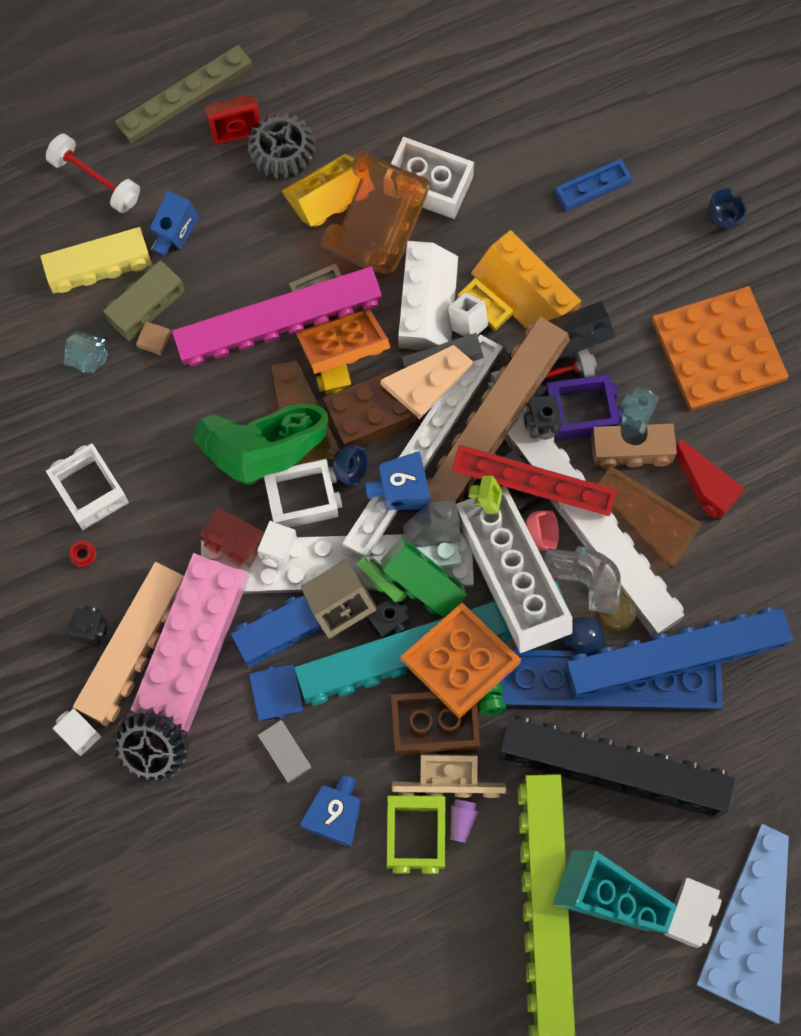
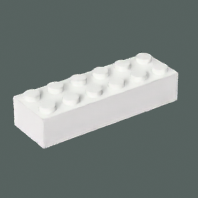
[456,486,572,653]

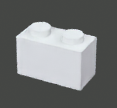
[663,878,721,948]

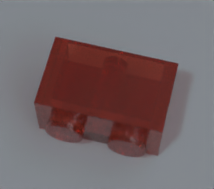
[200,507,264,568]

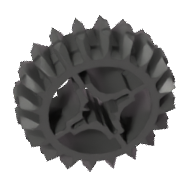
[247,112,315,179]

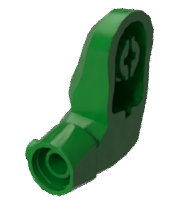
[194,403,328,485]

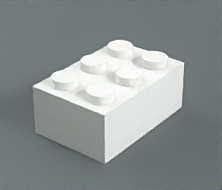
[384,137,474,219]

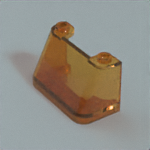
[319,149,429,274]

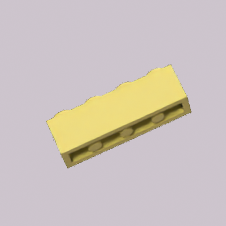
[41,227,152,294]

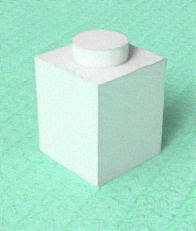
[448,292,488,336]
[257,521,297,567]
[53,708,101,756]

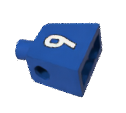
[150,191,200,257]
[365,451,430,510]
[300,775,361,848]

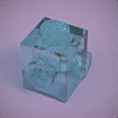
[64,332,107,373]
[620,387,660,434]

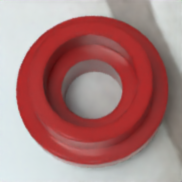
[69,540,97,568]

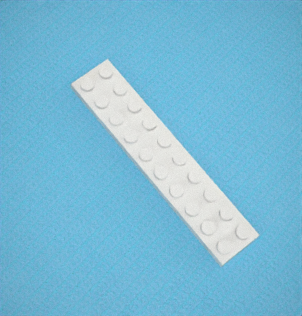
[201,533,474,594]

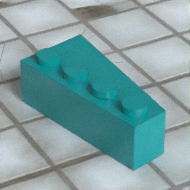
[552,850,677,933]

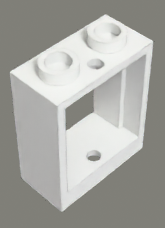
[46,443,129,530]
[264,459,342,528]

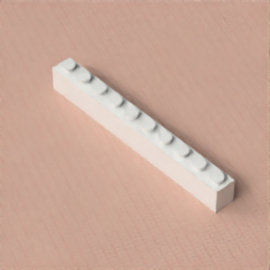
[504,407,684,637]

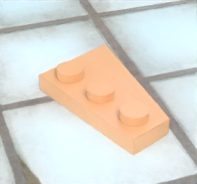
[380,345,473,419]

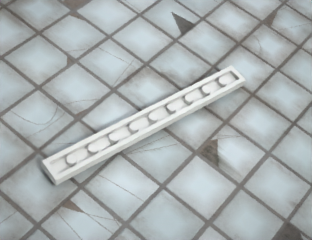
[342,335,503,557]

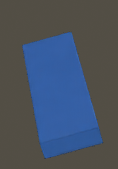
[554,158,633,212]

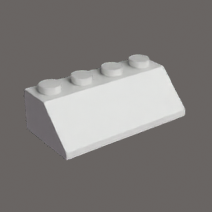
[399,241,458,350]

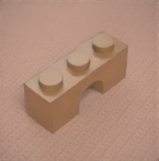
[591,424,677,469]

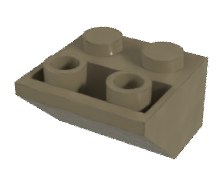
[301,558,377,639]

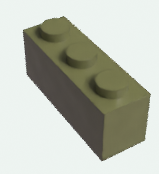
[103,260,185,342]

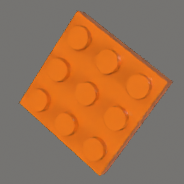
[296,309,390,374]
[401,603,521,718]

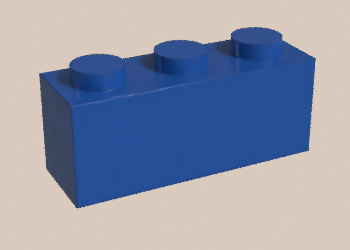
[231,595,321,668]

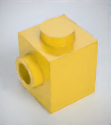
[316,364,351,397]

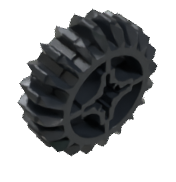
[111,707,189,783]

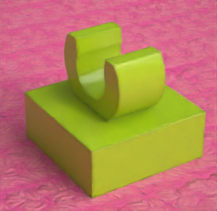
[468,475,503,514]

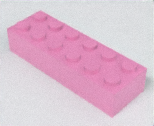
[131,553,249,732]

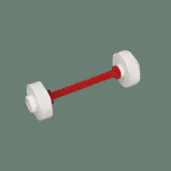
[46,134,140,213]

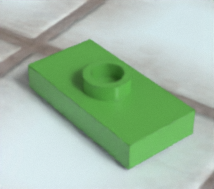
[356,556,408,602]

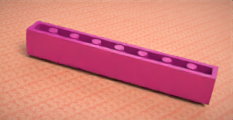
[172,266,382,366]

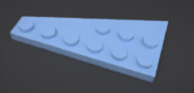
[695,824,789,1024]

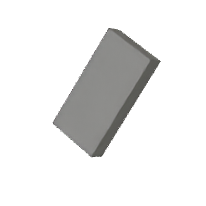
[258,720,312,783]

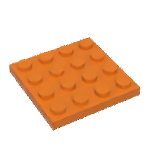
[651,286,789,412]

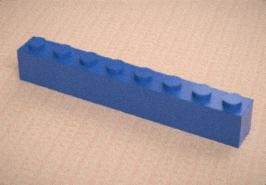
[565,607,793,700]

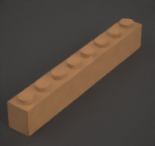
[427,316,570,504]

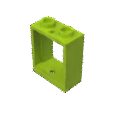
[387,796,445,874]

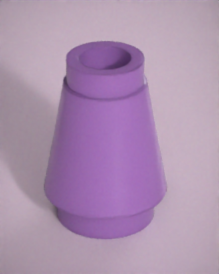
[450,799,478,843]

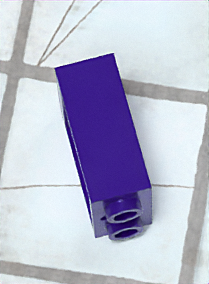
[545,374,622,441]

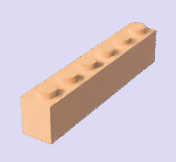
[73,562,184,727]

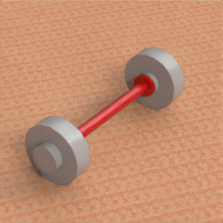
[488,348,597,389]

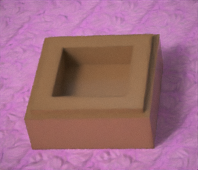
[136,322,171,355]

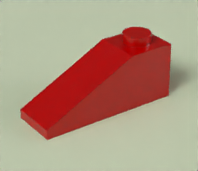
[676,439,745,520]

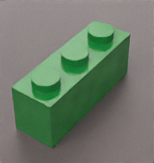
[381,537,467,618]

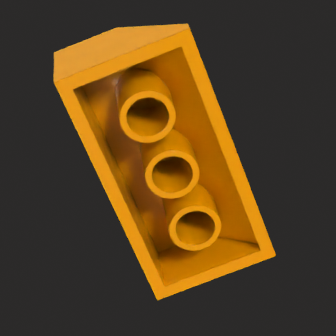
[471,230,581,329]

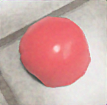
[525,510,559,551]

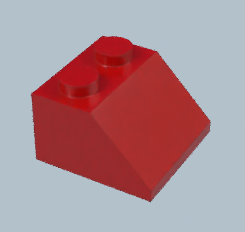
[204,95,260,146]

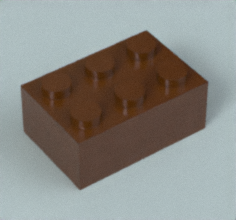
[323,369,418,448]
[391,692,480,756]

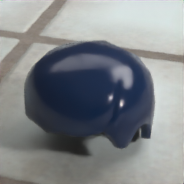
[708,188,747,229]
[332,445,368,486]
[562,617,606,655]

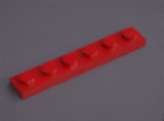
[451,444,617,516]

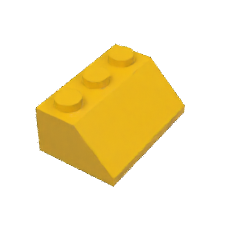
[282,154,375,227]

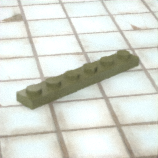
[115,45,253,144]

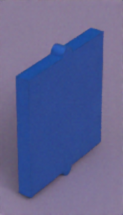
[249,664,304,722]

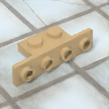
[392,754,506,798]

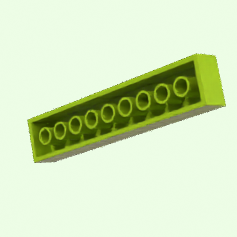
[517,775,575,1036]

